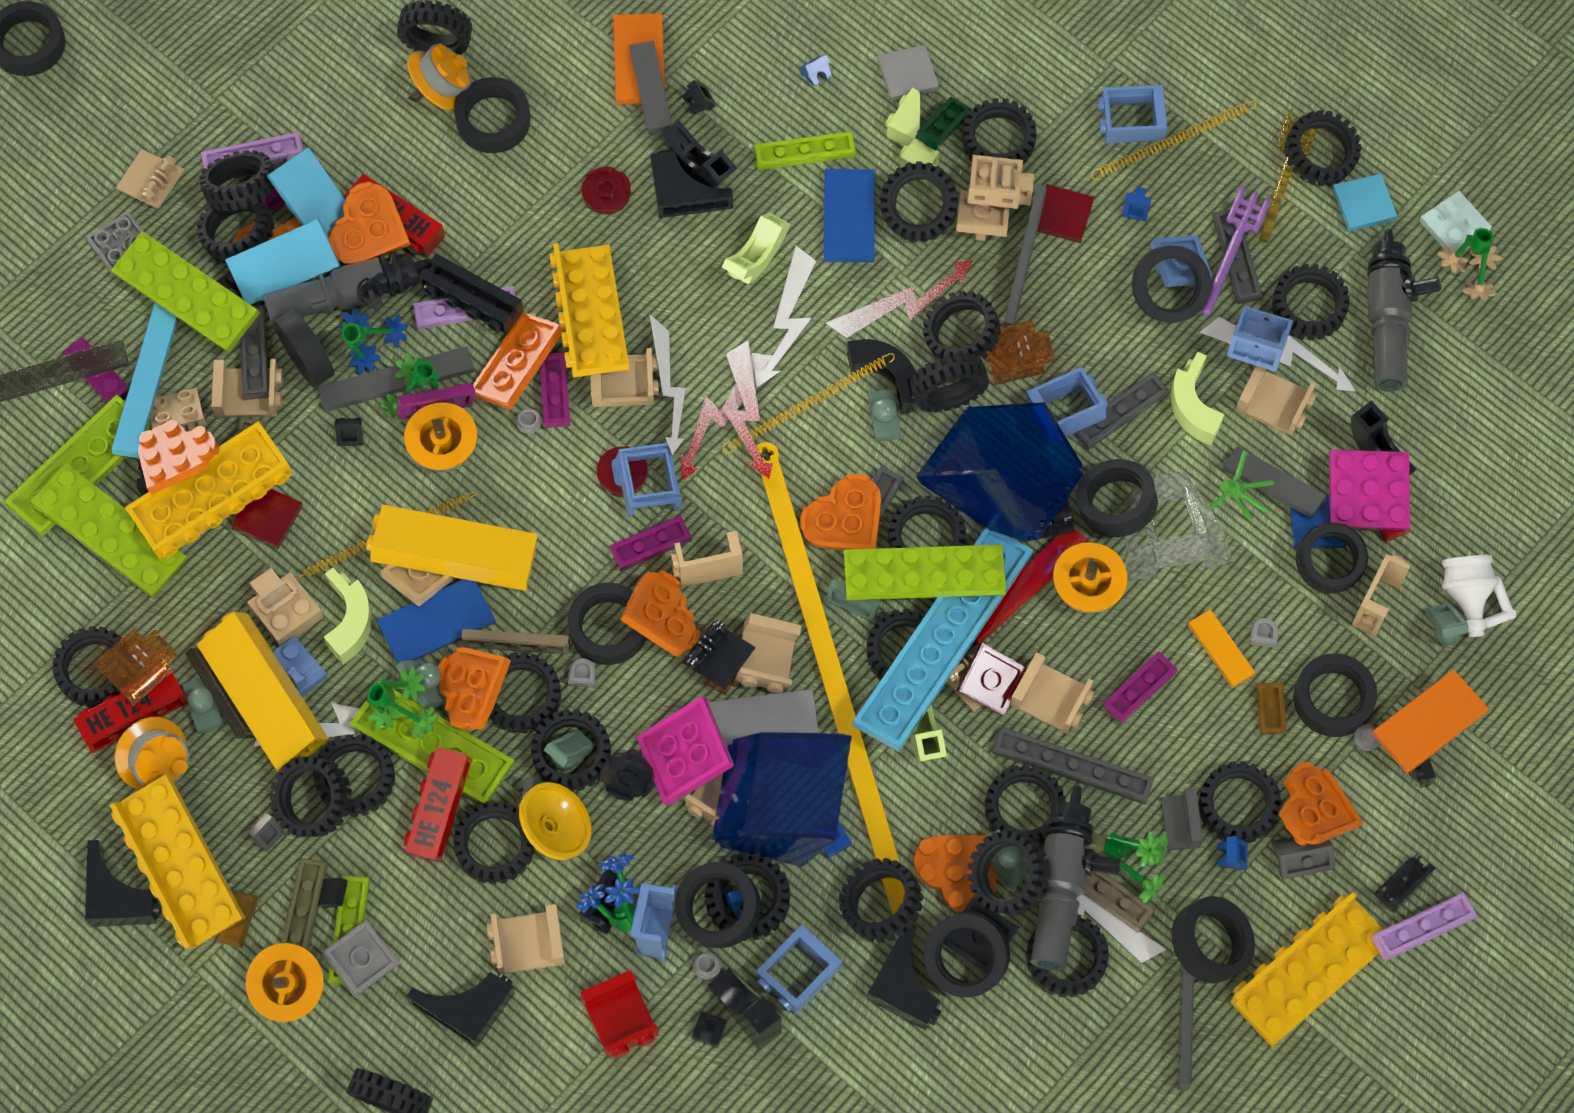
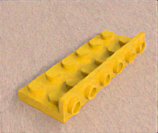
[549,243,630,378]
[125,421,293,560]
[110,774,245,949]
[1231,892,1383,1048]

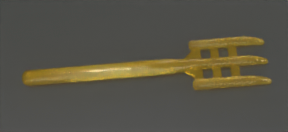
[1260,110,1317,243]

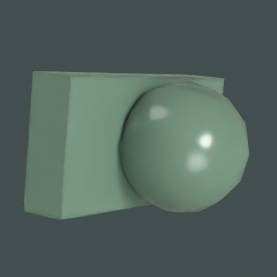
[868,389,901,442]
[826,579,880,622]
[1426,603,1469,645]
[396,660,446,709]
[182,675,224,734]
[544,729,596,770]
[982,829,1030,889]

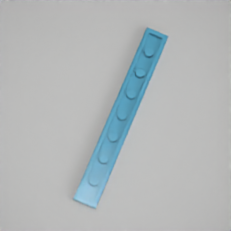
[112,303,178,458]

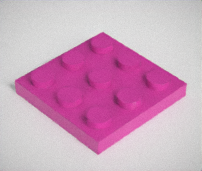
[1329,450,1410,531]
[636,696,734,806]

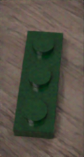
[915,97,971,151]

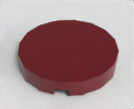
[581,166,631,215]
[597,446,648,497]

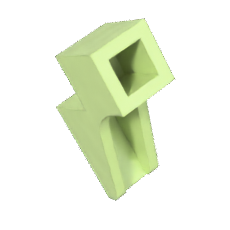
[885,88,940,183]

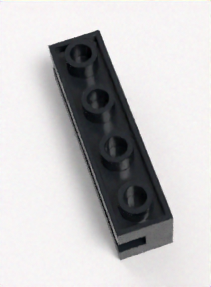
[419,253,524,334]

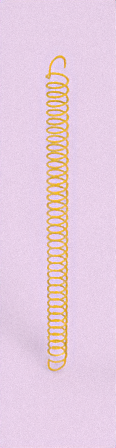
[1091,101,1256,180]
[723,353,895,453]
[296,492,476,579]

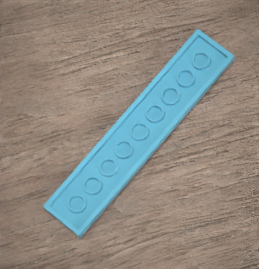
[852,525,1033,752]

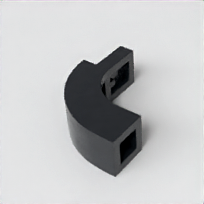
[659,120,737,187]
[847,339,916,415]

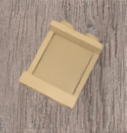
[591,348,659,407]

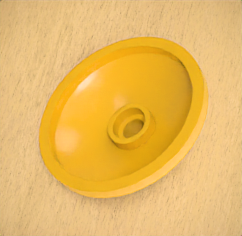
[519,782,592,860]

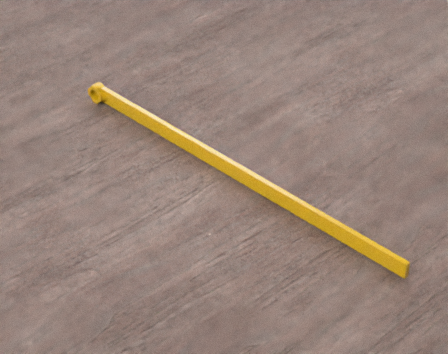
[753,442,905,915]

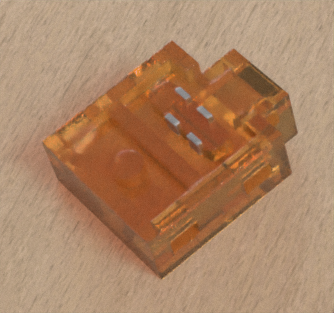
[986,320,1055,385]
[94,628,177,706]

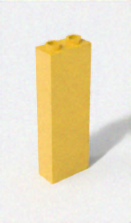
[367,504,538,591]
[197,611,329,772]

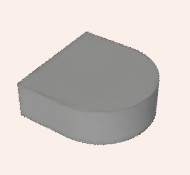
[1250,618,1278,648]
[568,658,596,688]

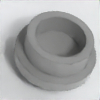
[516,409,542,434]
[1354,724,1380,751]
[693,952,721,980]

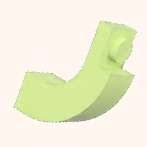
[722,212,791,284]
[1171,352,1225,446]
[324,568,372,665]
[909,705,947,762]

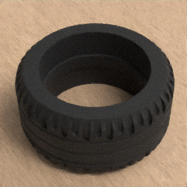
[1296,522,1368,594]

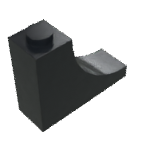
[650,150,733,218]
[85,840,161,927]
[867,925,942,1031]
[708,968,781,1051]
[406,972,515,1048]

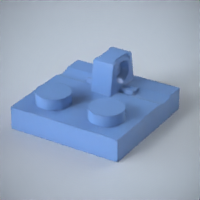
[1150,235,1213,288]
[273,636,328,697]

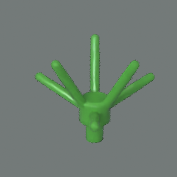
[1208,450,1274,520]

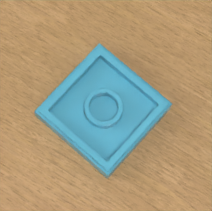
[1333,174,1397,232]

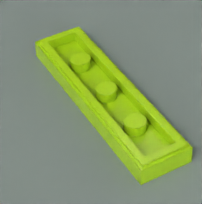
[754,131,856,170]
[328,875,370,985]

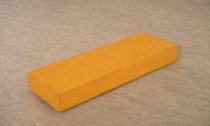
[1188,609,1255,689]

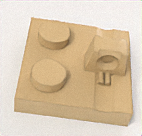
[956,190,1009,241]
[381,564,455,607]

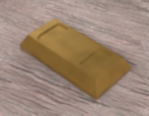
[1256,682,1287,734]
[216,890,259,949]

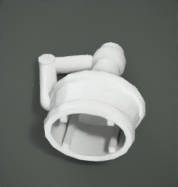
[1442,555,1516,637]

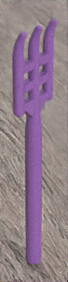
[1201,184,1271,316]

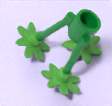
[380,353,449,423]
[366,666,438,740]
[1104,831,1169,904]

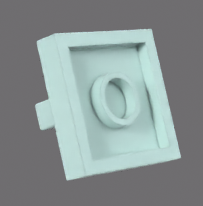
[1419,191,1492,252]

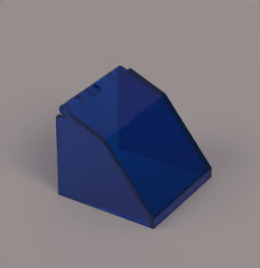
[916,402,1084,542]
[711,732,852,867]

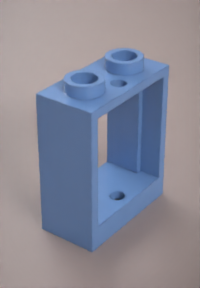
[1097,85,1167,143]
[1227,306,1293,372]
[1026,367,1108,443]
[756,924,842,1015]

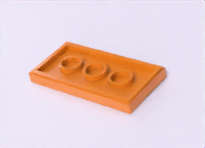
[613,13,665,105]
[473,312,565,410]
[1372,669,1490,775]

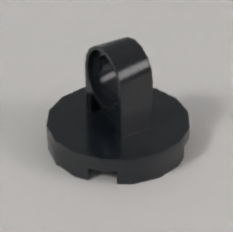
[600,748,655,801]

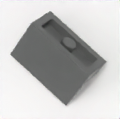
[1161,788,1203,851]
[1271,837,1335,880]

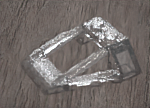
[1124,471,1233,581]

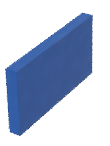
[824,169,875,263]
[377,579,496,664]

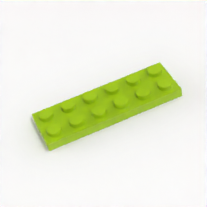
[111,231,260,353]
[4,395,152,537]
[31,463,188,598]
[844,545,1006,600]
[349,681,515,805]

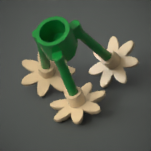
[1438,228,1502,301]

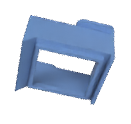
[611,443,682,517]
[630,883,677,964]

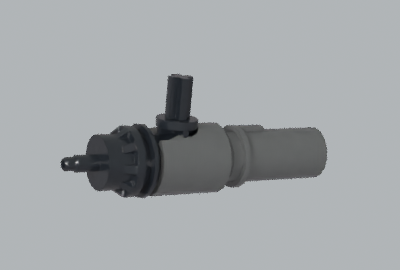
[1367,229,1441,392]
[263,252,432,326]
[1031,785,1121,970]

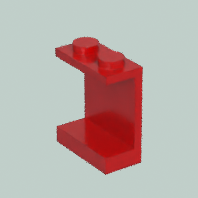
[580,970,659,1058]

